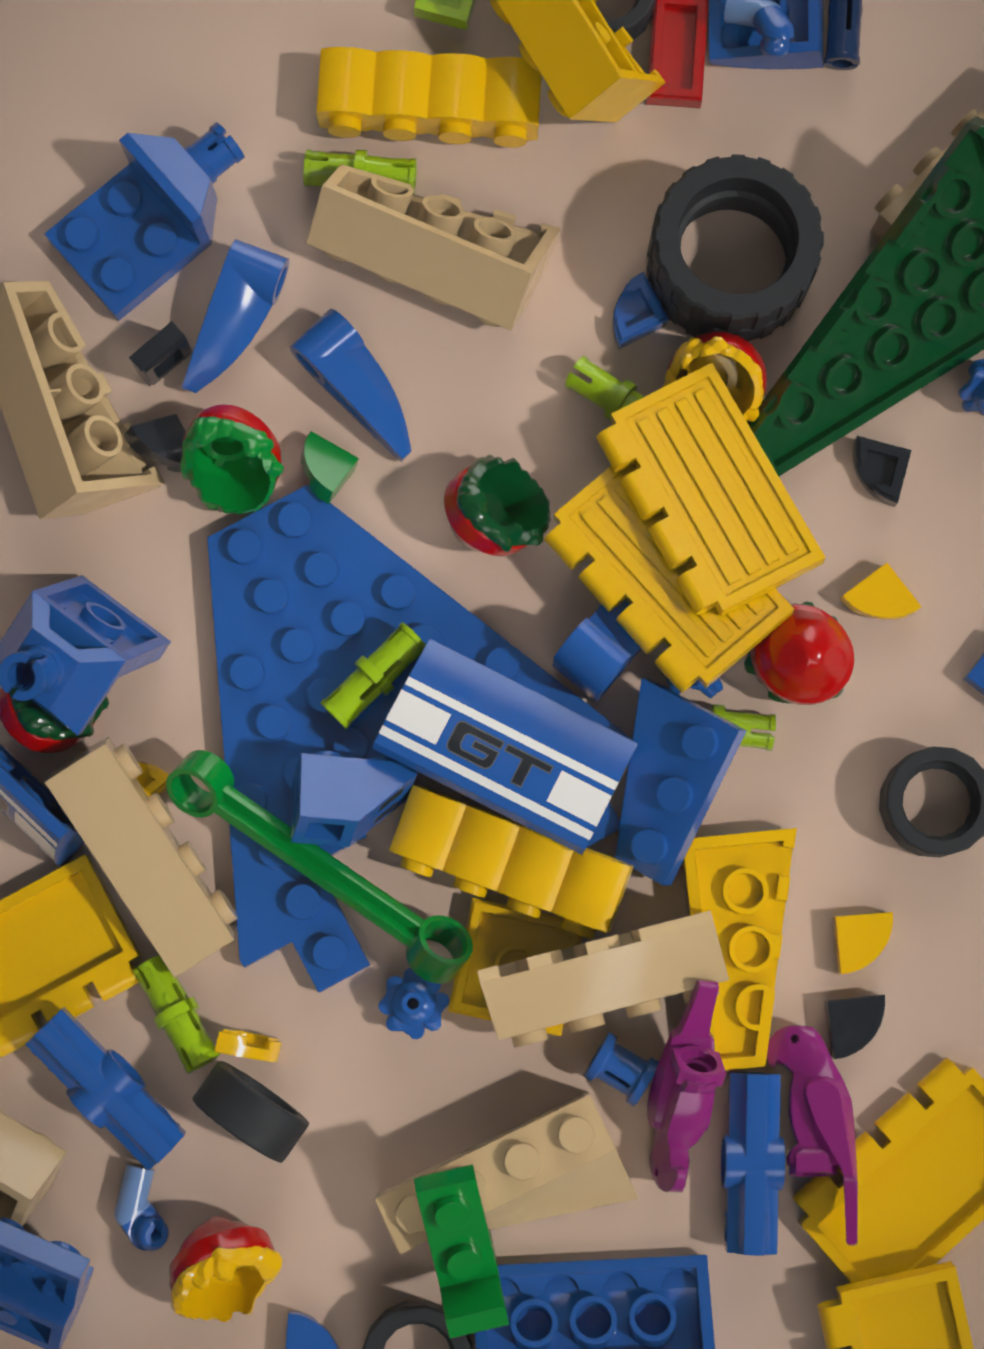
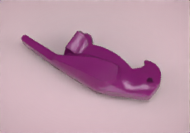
[647,980,726,1193]
[767,1025,858,1246]

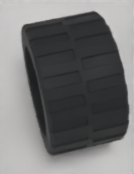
[646,154,824,342]

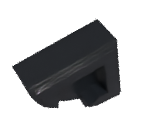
[123,414,186,472]
[852,436,912,507]
[824,995,885,1060]

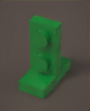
[414,1164,509,1339]

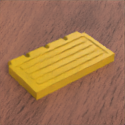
[596,363,826,617]
[544,465,794,693]
[0,854,142,1058]
[792,1057,984,1283]
[817,1261,974,1349]

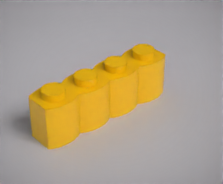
[316,47,542,148]
[389,785,634,939]

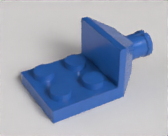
[44,122,245,321]
[0,575,171,735]

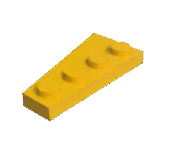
[683,828,797,1070]

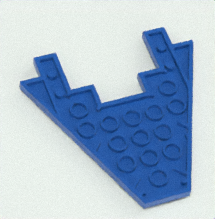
[207,485,632,993]

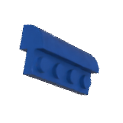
[0,1217,94,1349]

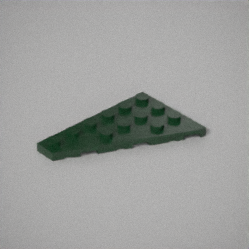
[747,116,984,476]

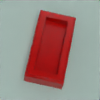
[646,0,709,109]

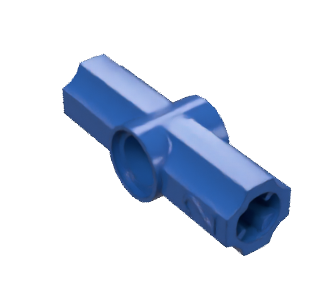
[25,1007,186,1171]
[721,1072,785,1256]

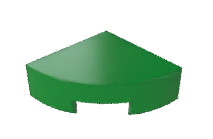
[300,431,359,505]

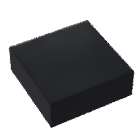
[129,321,192,386]

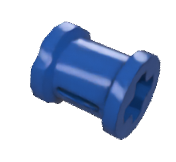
[583,1032,659,1106]

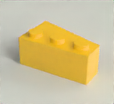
[490,0,666,123]

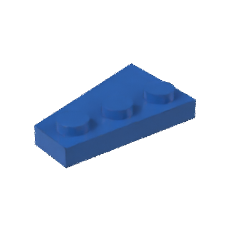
[615,678,747,886]

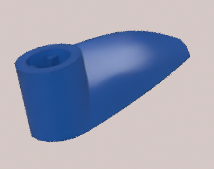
[182,239,290,393]
[289,309,412,462]

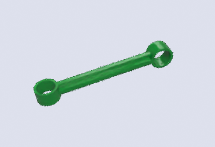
[166,750,473,984]

